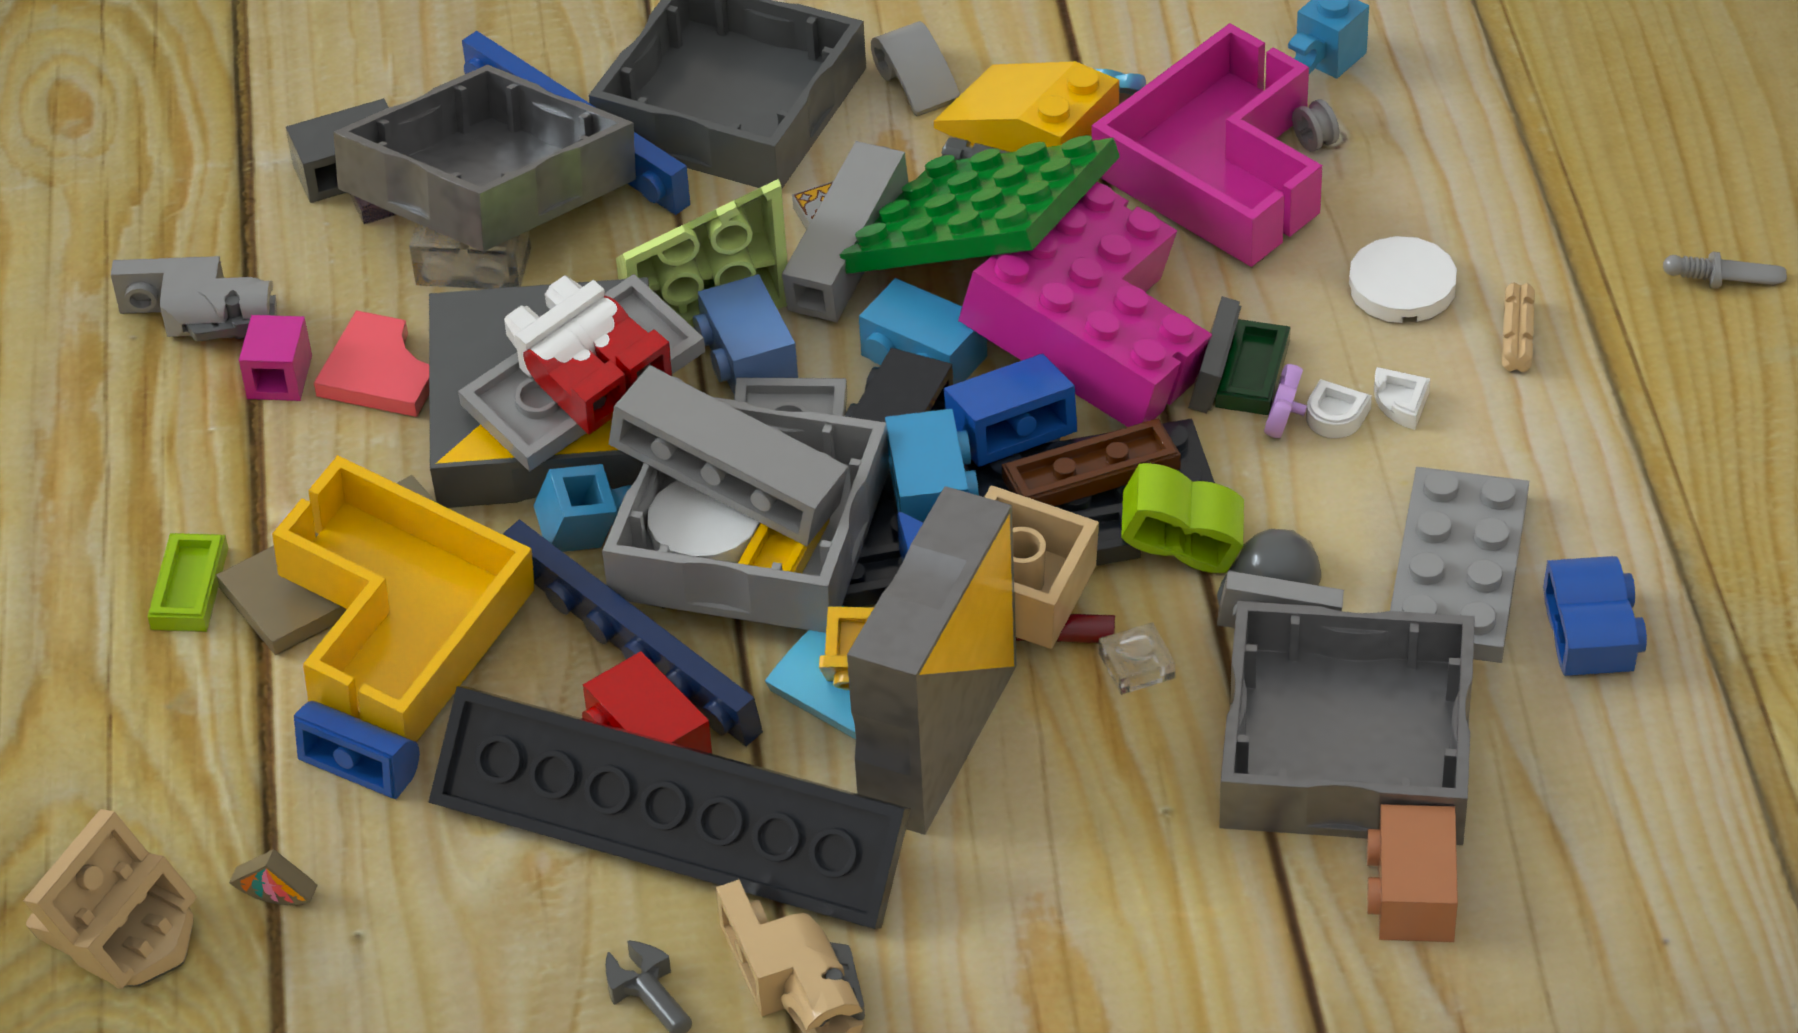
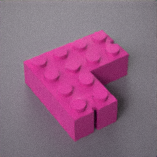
[1092,23,1323,267]
[958,182,1212,427]

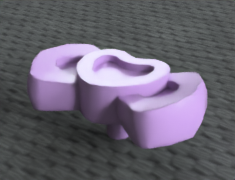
[1264,364,1307,438]

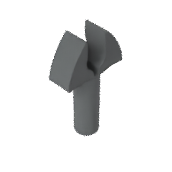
[605,940,692,1033]

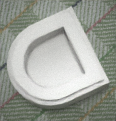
[1307,379,1372,438]

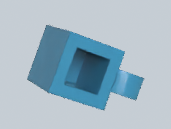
[1288,0,1369,79]
[533,464,632,552]

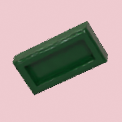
[1215,319,1291,415]

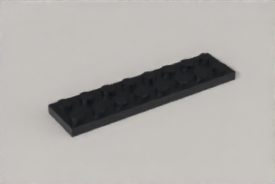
[428,686,911,929]

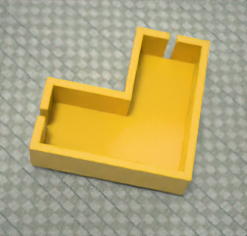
[272,455,534,742]

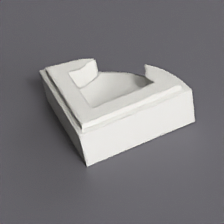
[1374,367,1430,430]

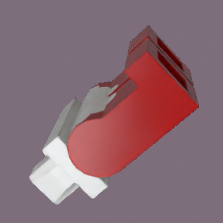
[504,275,672,435]

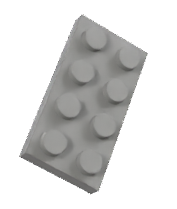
[458,274,705,472]
[1390,467,1529,663]

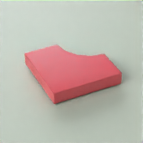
[314,310,429,417]

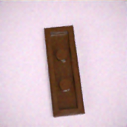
[1001,418,1181,506]

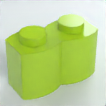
[1121,463,1244,573]

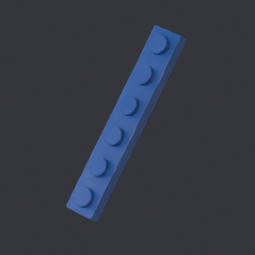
[462,31,691,215]

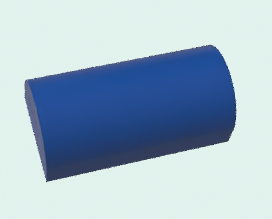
[294,701,420,799]

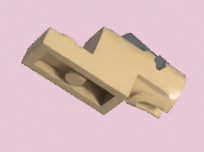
[716,880,865,1033]

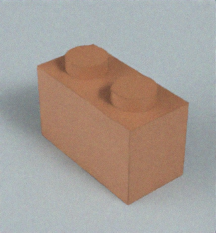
[1367,804,1458,942]

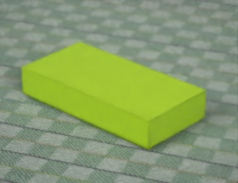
[147,533,228,632]

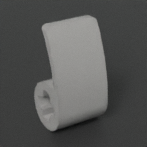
[871,21,960,116]

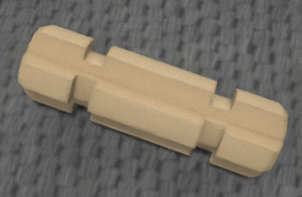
[1502,282,1535,372]

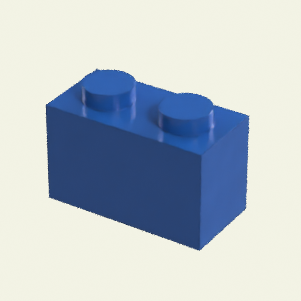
[944,353,1077,467]

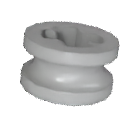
[1292,99,1340,152]

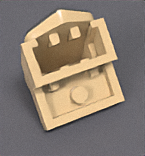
[23,809,197,989]

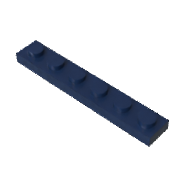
[503,519,763,747]

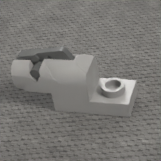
[111,256,277,341]

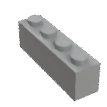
[609,365,848,547]

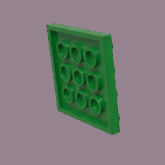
[839,135,1120,274]

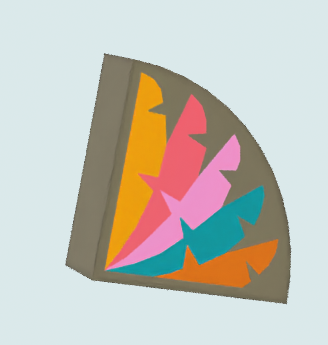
[229,849,318,905]

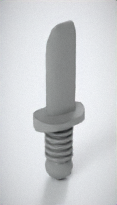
[1663,251,1787,289]

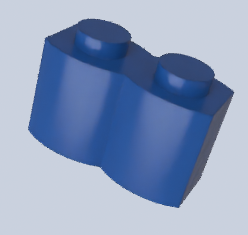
[1543,556,1647,676]

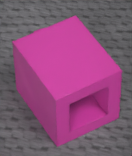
[239,315,312,401]

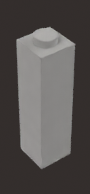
[782,141,909,322]

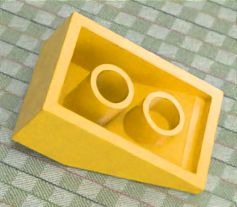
[934,61,1119,152]

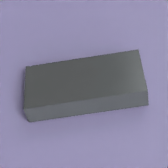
[1188,296,1242,414]

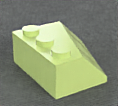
[616,179,788,327]

